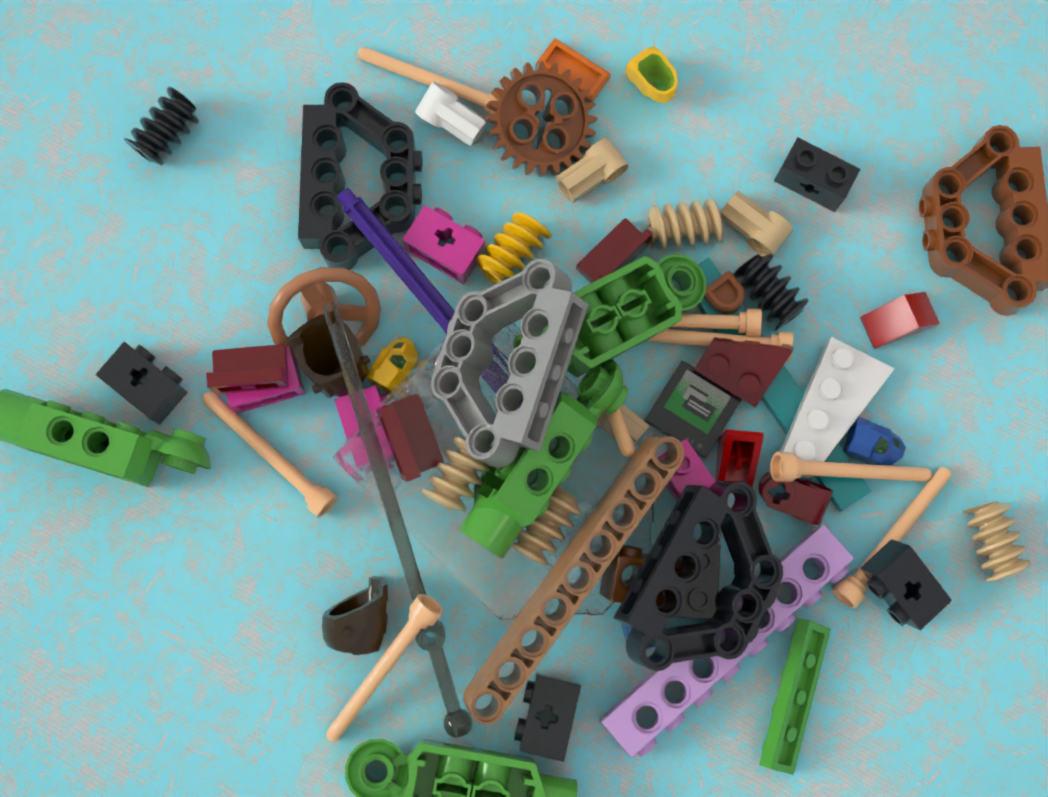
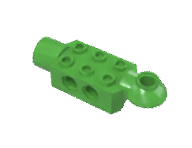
[513,254,706,378]
[458,360,628,559]
[0,389,211,487]
[345,738,577,797]

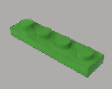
[759,618,831,775]

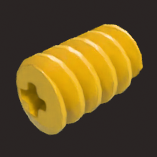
[476,212,552,285]

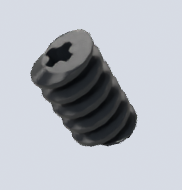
[124,87,199,166]
[733,254,809,331]

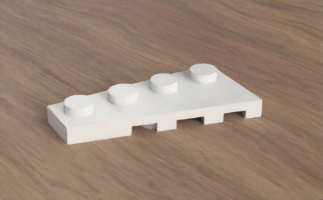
[780,337,895,479]

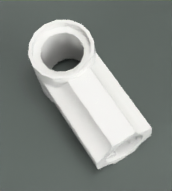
[415,81,487,147]

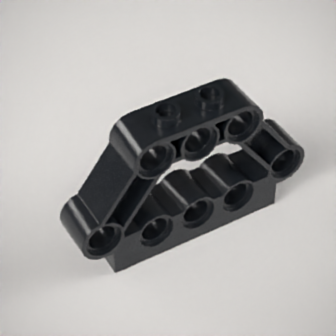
[298,82,423,270]
[613,481,783,671]

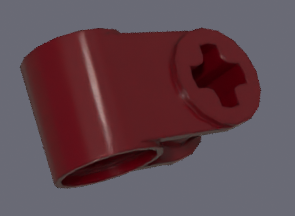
[758,472,833,525]

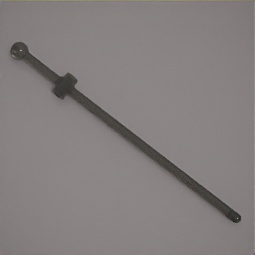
[323,302,473,738]

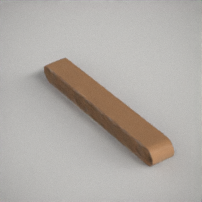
[463,434,685,724]

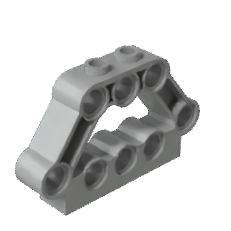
[431,259,589,468]

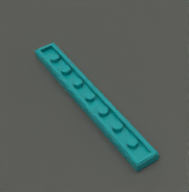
[697,257,872,512]

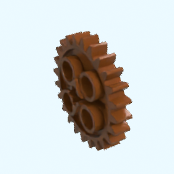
[485,61,597,177]

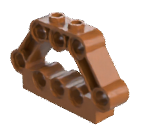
[919,125,1048,316]

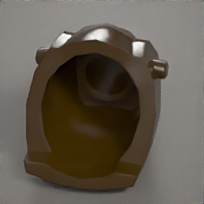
[289,311,371,398]
[322,576,388,655]

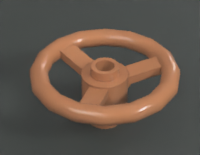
[267,267,381,359]

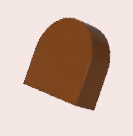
[703,271,745,315]

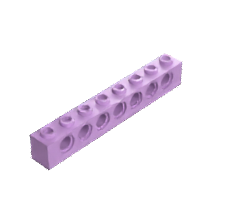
[599,525,854,758]

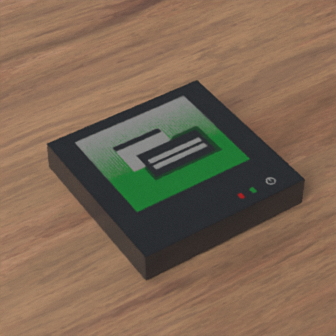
[644,360,742,459]

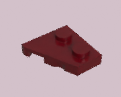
[694,337,794,407]

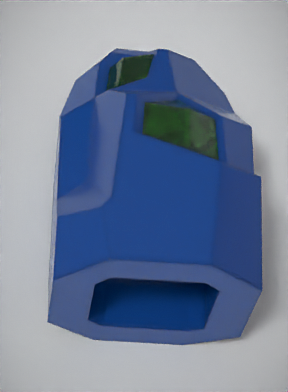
[843,417,906,465]

